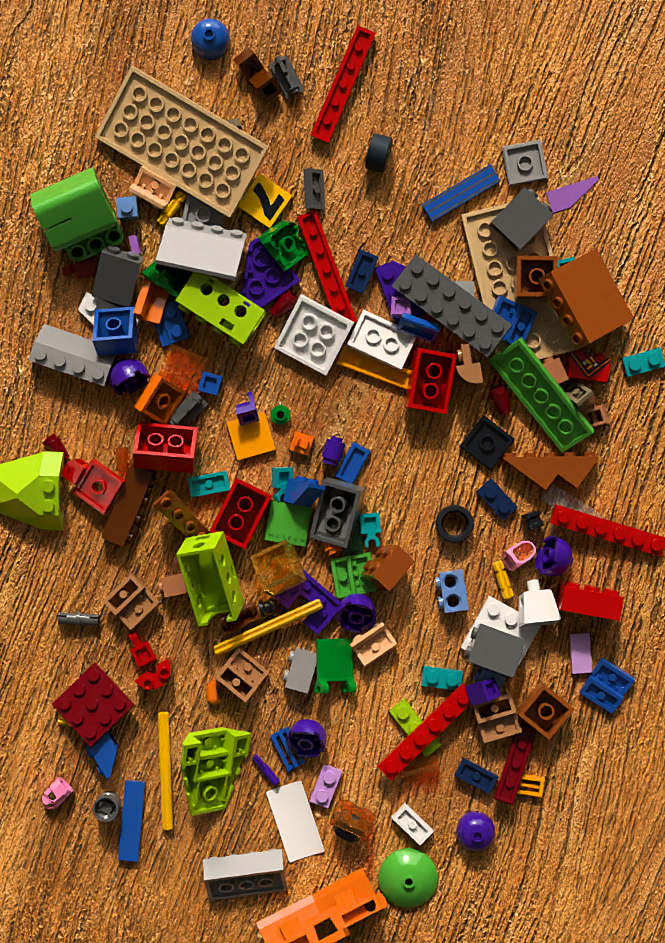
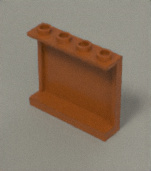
[538,249,634,350]

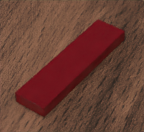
[493,724,537,806]

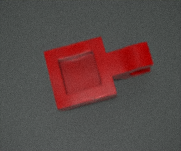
[128,630,157,667]

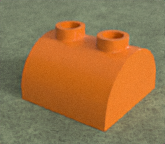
[134,373,186,424]

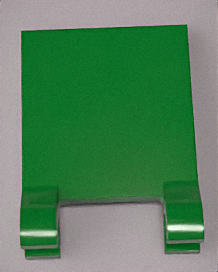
[314,638,357,694]

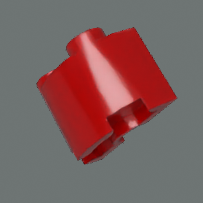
[135,656,173,690]

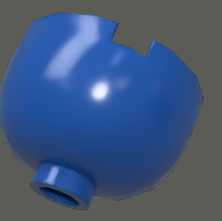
[191,18,231,60]

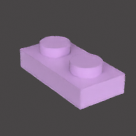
[309,763,342,808]

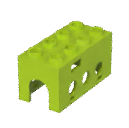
[175,272,266,347]
[176,531,245,627]

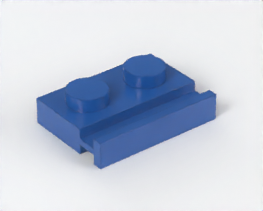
[155,300,190,347]

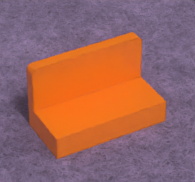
[133,277,170,325]

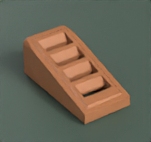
[582,404,610,428]

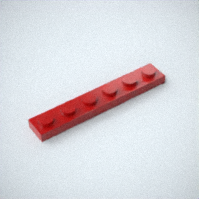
[310,25,376,144]
[297,209,357,323]
[549,504,665,557]
[377,683,470,781]

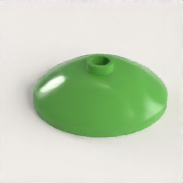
[378,848,438,908]

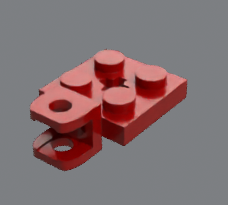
[62,458,126,515]

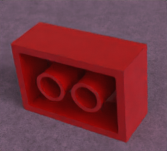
[404,348,457,414]
[133,422,198,473]
[209,477,272,549]
[556,581,624,621]

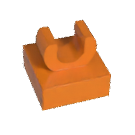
[289,431,314,456]

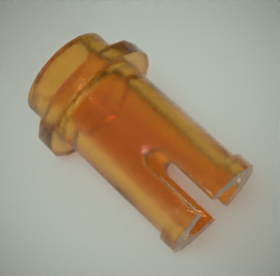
[114,447,130,471]

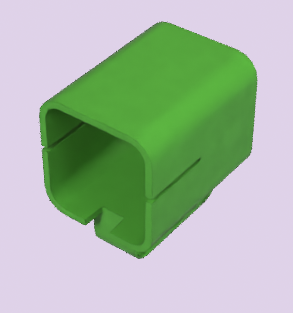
[30,167,123,262]

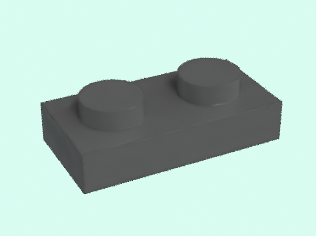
[303,168,325,211]

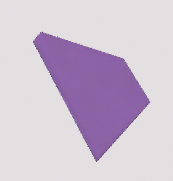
[546,176,599,213]

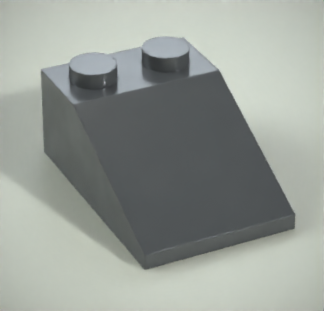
[310,477,366,548]

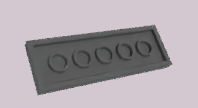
[392,254,512,358]

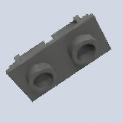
[269,55,305,99]
[169,390,208,426]

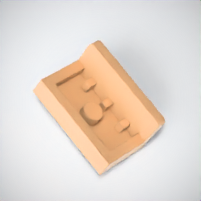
[129,166,177,209]
[350,622,398,667]

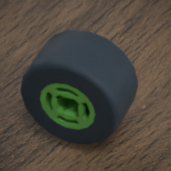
[365,133,393,173]

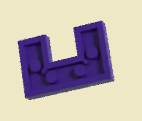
[273,565,341,635]

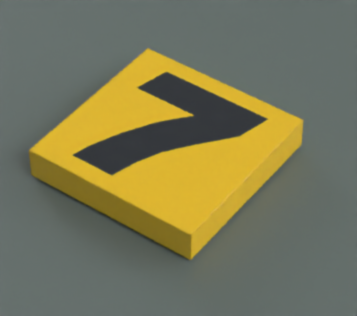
[238,173,293,229]

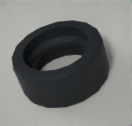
[435,505,474,543]

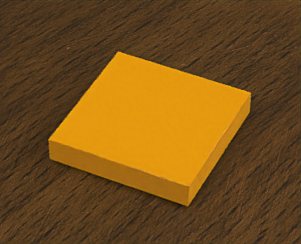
[226,411,276,460]

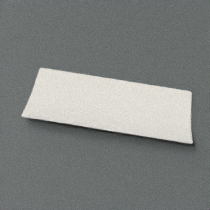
[266,781,325,862]

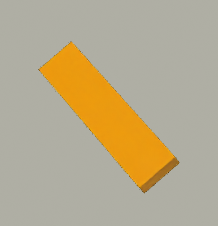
[337,345,410,390]

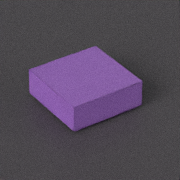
[129,235,142,256]
[391,296,411,318]

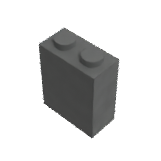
[490,187,553,252]
[92,246,144,307]
[464,624,526,679]

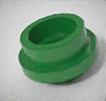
[271,405,290,425]

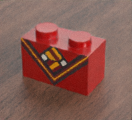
[566,350,611,383]

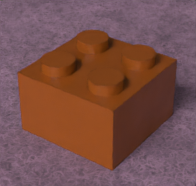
[514,256,558,299]
[361,545,415,591]
[516,681,574,740]

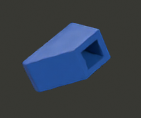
[283,476,326,507]
[86,731,119,778]

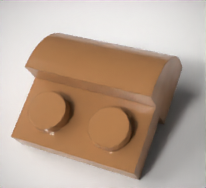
[454,344,483,385]
[103,573,161,631]
[214,647,269,703]
[472,693,522,743]

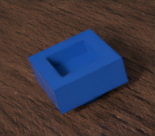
[198,371,223,396]

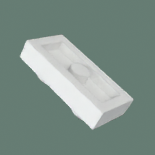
[391,803,434,845]

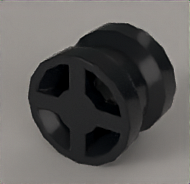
[521,510,544,531]
[258,597,278,620]

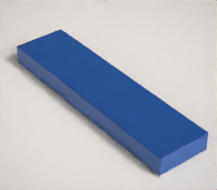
[118,780,145,862]

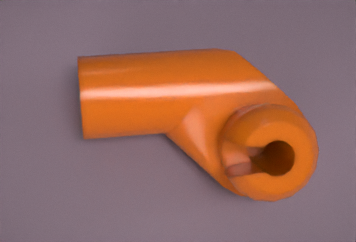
[206,678,221,705]

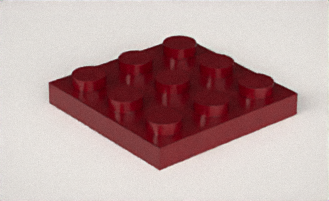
[52,662,136,748]

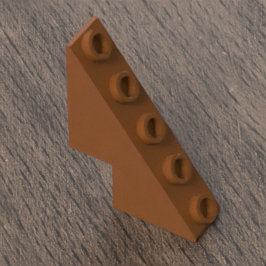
[501,452,600,490]
[153,489,211,537]

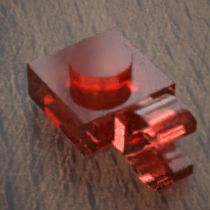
[61,255,97,279]

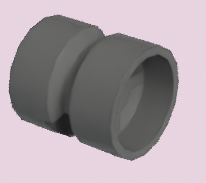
[92,791,122,822]

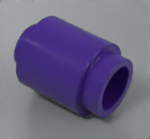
[322,436,346,466]

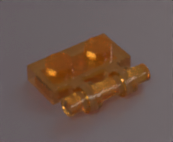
[159,344,208,390]

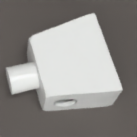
[519,580,561,628]

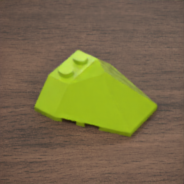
[0,451,64,531]
[180,727,251,816]

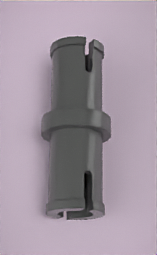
[58,611,99,627]

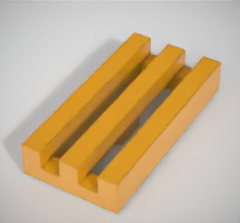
[517,774,545,798]

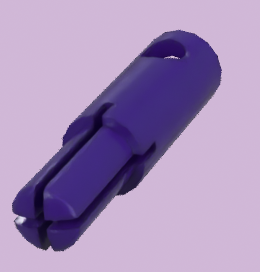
[252,754,280,786]

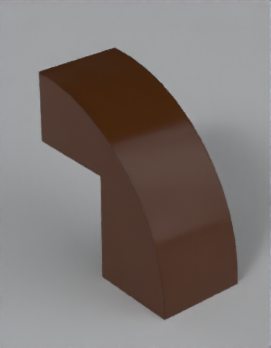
[233,47,282,104]

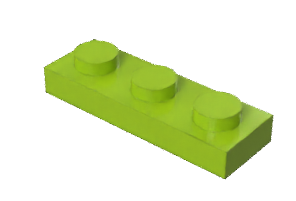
[389,698,441,757]

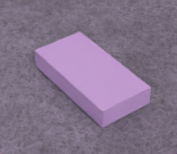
[569,632,592,674]

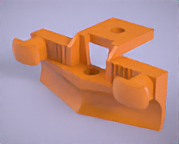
[256,867,387,943]

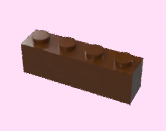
[101,464,157,547]

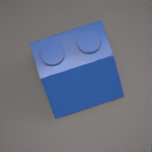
[92,307,138,356]

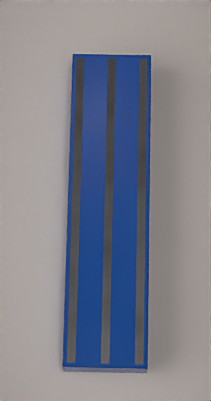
[422,164,500,222]

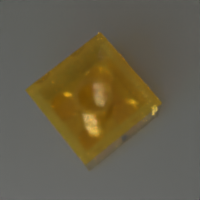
[250,540,307,597]

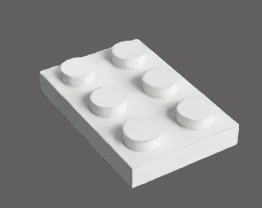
[347,310,416,371]

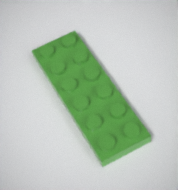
[489,338,595,453]

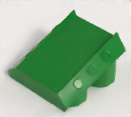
[257,220,310,271]
[140,259,191,297]

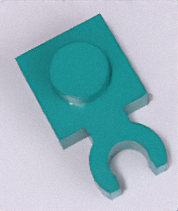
[272,467,293,502]
[359,512,381,548]

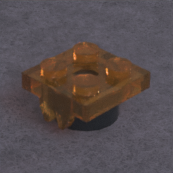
[329,797,376,842]

